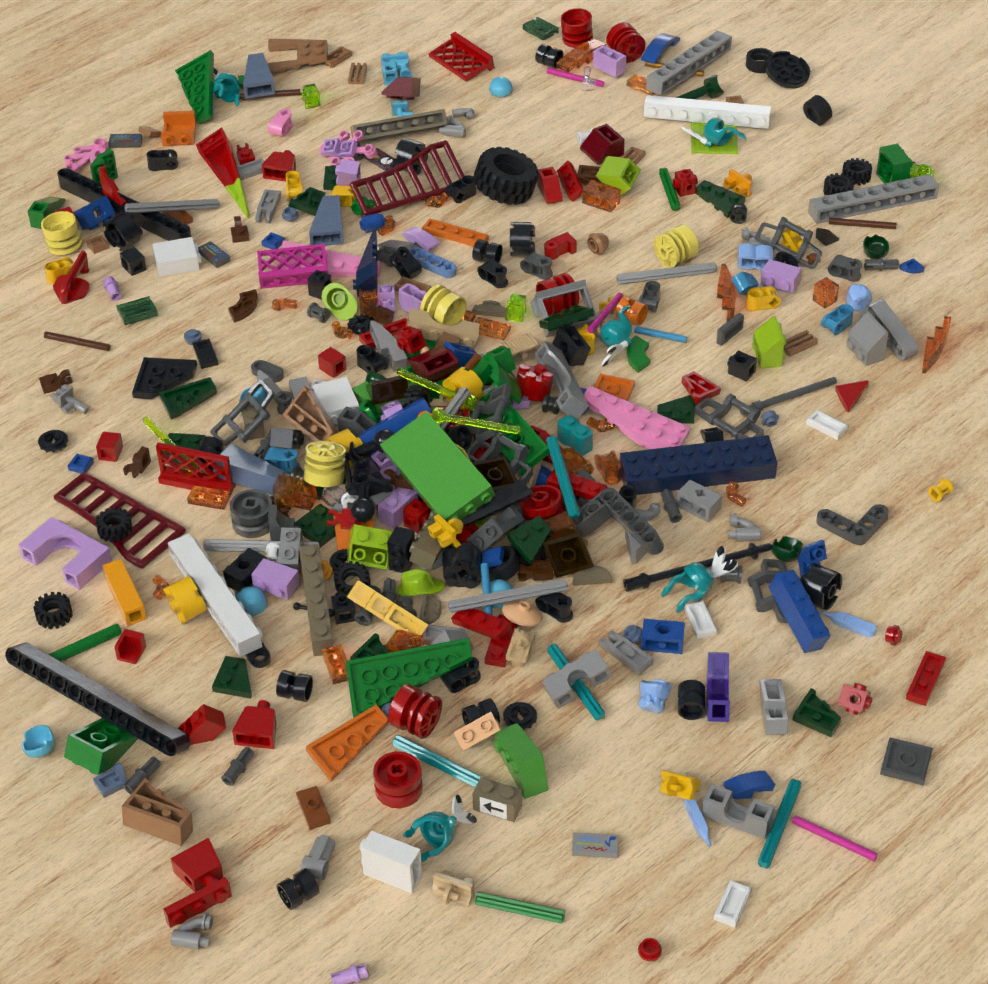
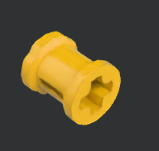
[928,478,954,502]

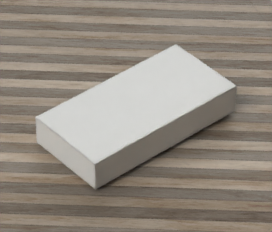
[806,410,848,440]
[684,601,717,639]
[714,880,752,928]

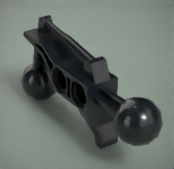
[345,429,394,522]

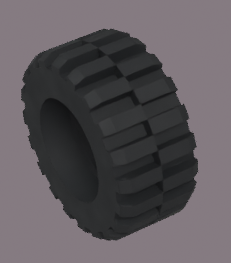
[473,147,539,205]

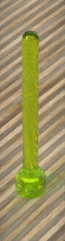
[396,368,478,411]
[431,408,521,434]
[143,417,197,472]

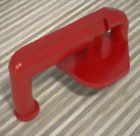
[53,250,90,304]

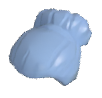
[846,284,872,311]
[638,679,671,713]

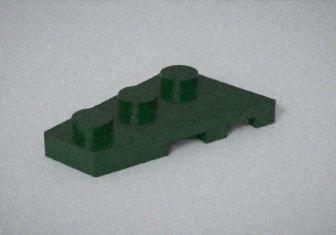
[695,180,745,218]
[539,305,594,331]
[159,377,217,420]

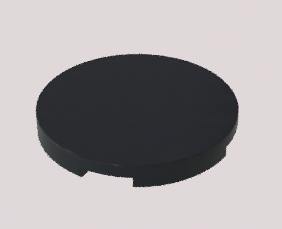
[765,51,810,88]

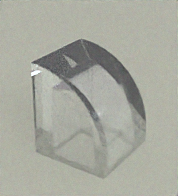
[321,484,347,507]

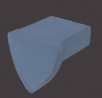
[93,763,127,798]

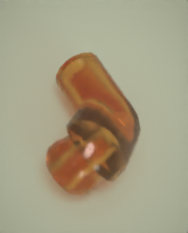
[425,193,449,208]
[378,215,395,236]
[152,575,169,600]

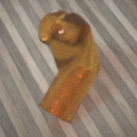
[271,298,298,311]
[332,321,353,339]
[587,417,615,432]
[726,481,746,507]

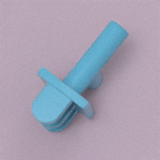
[391,100,413,117]

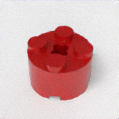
[516,364,554,401]

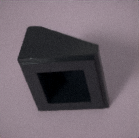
[816,228,839,246]
[700,427,724,443]

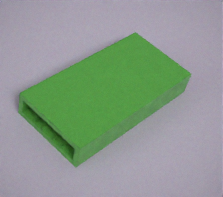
[380,411,495,521]

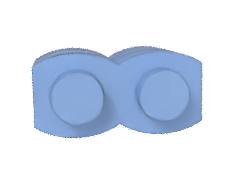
[737,244,773,270]

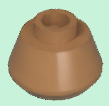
[587,233,609,255]

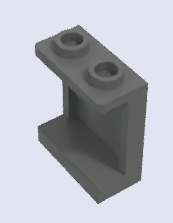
[467,504,525,553]

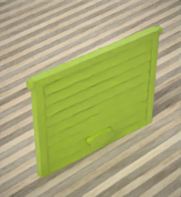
[691,122,738,154]

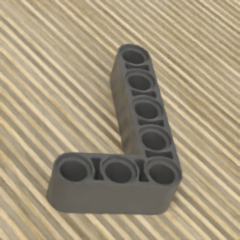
[569,488,664,555]

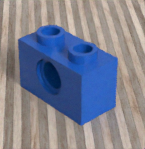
[73,196,115,230]
[641,619,685,654]

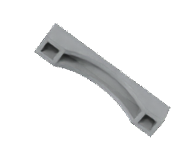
[534,341,589,419]

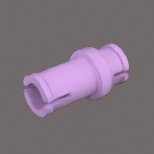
[104,276,121,301]
[330,963,369,984]

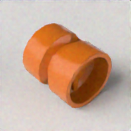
[616,296,648,326]

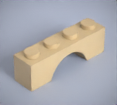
[406,308,480,350]

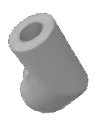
[452,108,474,119]
[634,503,661,520]

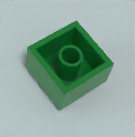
[876,143,913,184]

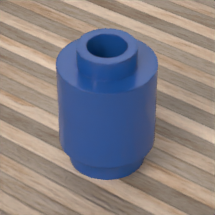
[359,213,385,233]

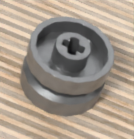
[230,489,272,538]

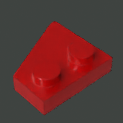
[681,371,721,404]

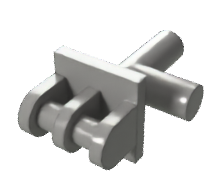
[50,384,89,414]

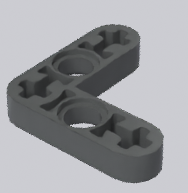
[816,504,889,545]

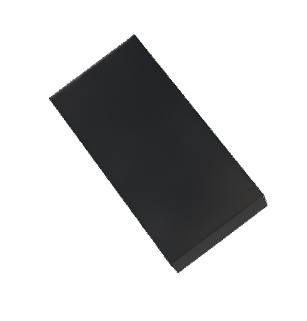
[192,339,218,369]

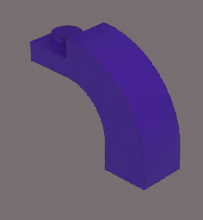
[706,652,730,722]

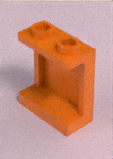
[161,110,196,146]

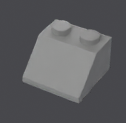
[846,312,888,366]

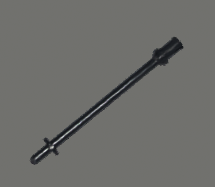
[623,542,772,592]

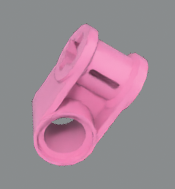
[268,109,293,137]

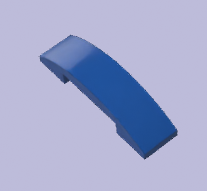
[641,33,680,64]

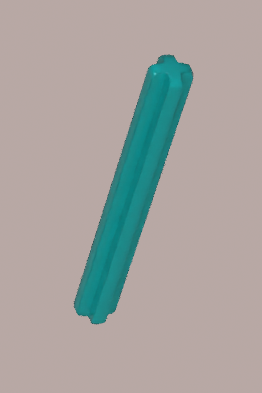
[546,435,580,519]
[547,644,605,721]
[392,735,484,787]
[758,778,801,869]

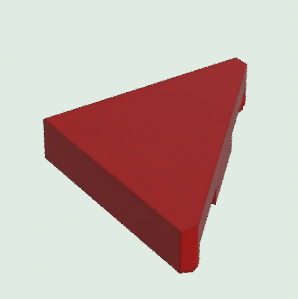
[99,167,126,206]
[835,380,868,412]

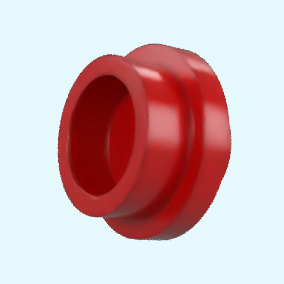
[885,625,903,646]
[638,938,662,961]

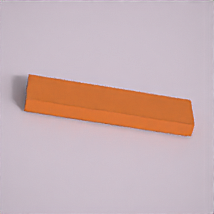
[422,218,489,247]

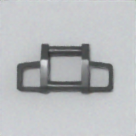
[755,217,822,269]
[210,379,275,446]
[465,383,511,443]
[695,393,764,439]
[466,431,534,483]
[748,559,788,623]

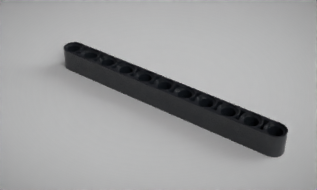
[57,168,191,241]
[5,642,190,756]

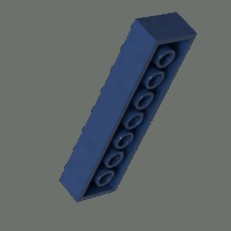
[619,435,778,495]

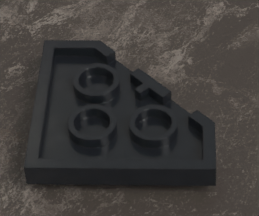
[132,357,197,399]

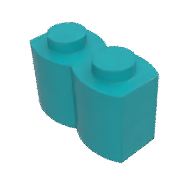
[557,415,593,456]

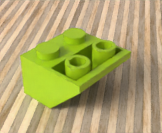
[596,156,641,198]
[752,316,786,369]
[347,524,393,570]

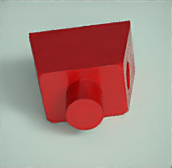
[262,150,296,182]
[232,700,277,749]
[171,838,223,892]

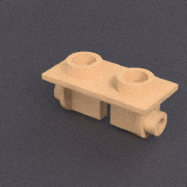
[454,712,501,751]

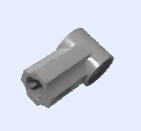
[300,835,335,880]

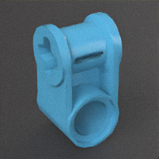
[731,271,759,296]
[821,304,854,335]
[263,447,300,474]

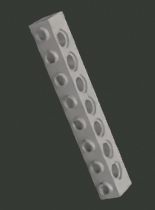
[646,30,732,95]
[808,174,939,224]

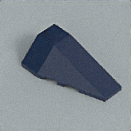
[353,230,378,297]

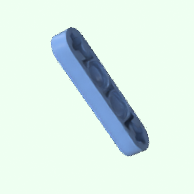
[410,246,456,278]

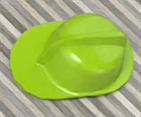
[321,283,358,321]
[397,569,445,597]

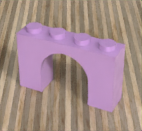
[19,517,112,590]

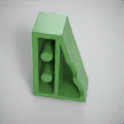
[493,723,548,799]

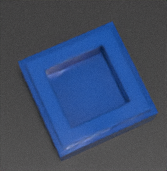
[261,232,285,249]
[67,454,94,474]
[482,546,504,568]

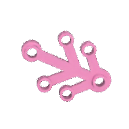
[319,130,377,166]
[64,138,109,173]

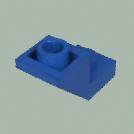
[798,540,827,577]

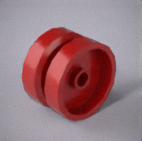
[520,485,565,530]
[373,751,423,808]

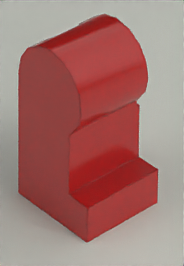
[544,232,577,260]

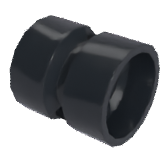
[535,44,564,69]
[472,239,503,263]
[444,425,472,450]
[196,436,224,471]
[276,670,313,702]
[678,680,705,720]
[461,698,500,726]
[276,868,320,910]

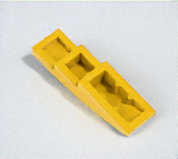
[347,579,428,642]

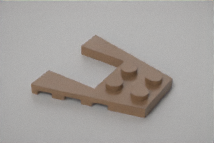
[267,39,328,74]

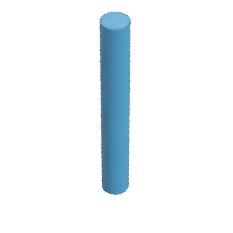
[634,326,687,343]
[480,563,493,615]

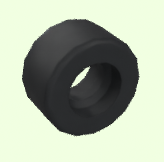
[803,95,832,126]

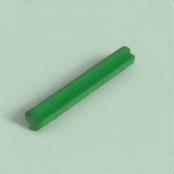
[659,167,680,211]
[48,624,122,662]
[475,892,565,923]

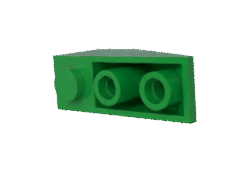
[28,196,66,229]
[472,346,516,384]

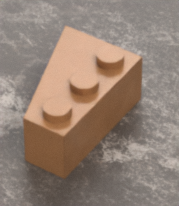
[282,386,338,442]
[122,778,193,846]

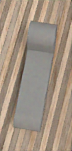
[860,299,919,361]

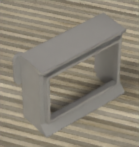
[530,279,597,338]

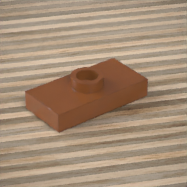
[296,786,331,830]

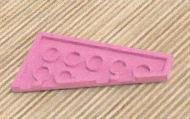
[279,240,381,277]
[584,386,691,449]

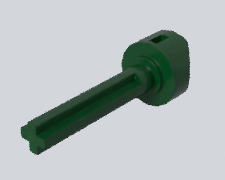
[675,75,724,99]

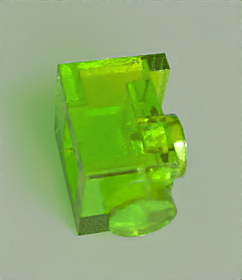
[301,83,321,109]
[910,161,934,178]
[505,294,526,323]

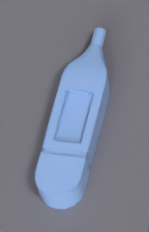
[822,611,876,637]
[684,798,712,847]

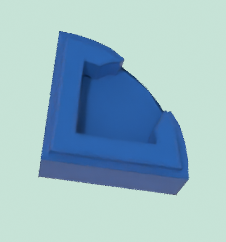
[899,258,924,274]

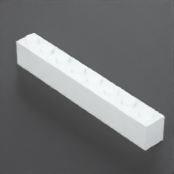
[644,95,771,129]
[168,534,263,657]

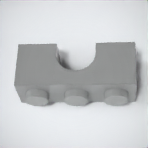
[542,649,612,709]
[702,784,775,839]

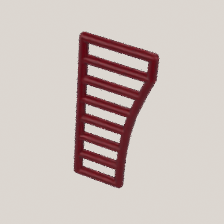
[350,140,465,216]
[54,472,186,569]

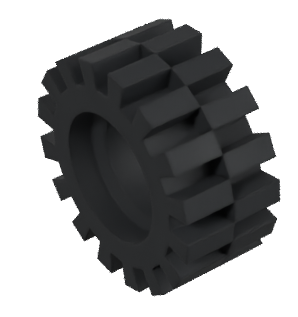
[842,158,872,186]
[823,173,854,196]
[403,385,432,408]
[95,507,133,543]
[334,561,371,593]
[33,592,73,629]

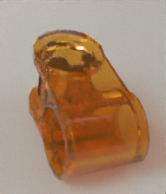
[359,288,377,317]
[561,448,594,475]
[594,450,621,485]
[385,629,425,653]

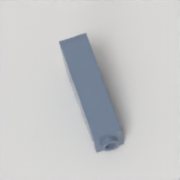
[243,53,275,99]
[309,195,344,246]
[213,444,286,495]

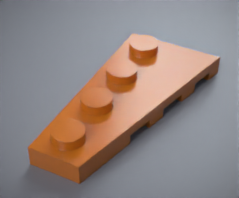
[306,705,388,781]

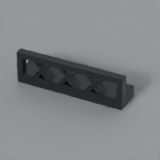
[461,479,533,526]

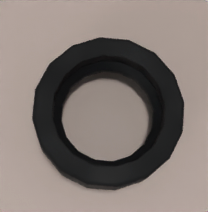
[746,48,773,73]
[489,546,521,581]

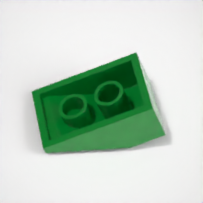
[64,718,138,775]

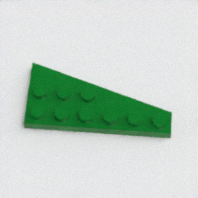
[175,50,214,124]
[345,638,473,718]

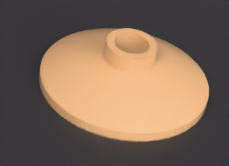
[502,600,542,626]

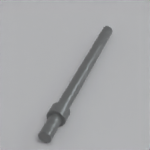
[740,377,837,415]

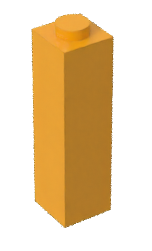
[102,559,147,626]

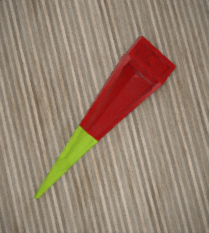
[196,127,250,218]

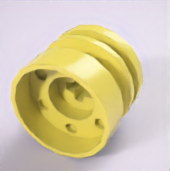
[41,211,82,255]
[654,224,699,268]
[420,284,467,325]
[304,441,346,487]

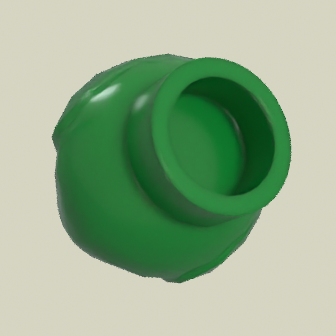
[351,196,376,215]

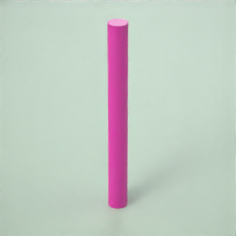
[546,67,604,87]
[587,293,623,333]
[792,815,878,862]

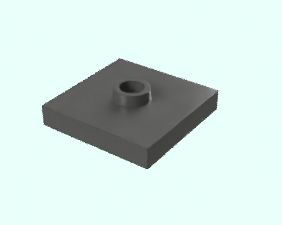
[880,737,933,785]

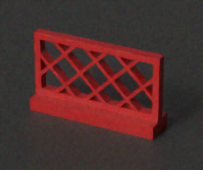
[428,32,495,82]
[156,442,236,498]

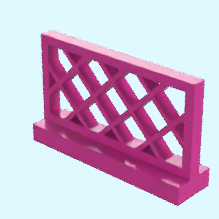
[257,244,328,289]

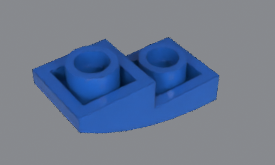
[723,771,775,799]

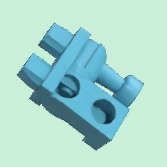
[381,52,412,85]

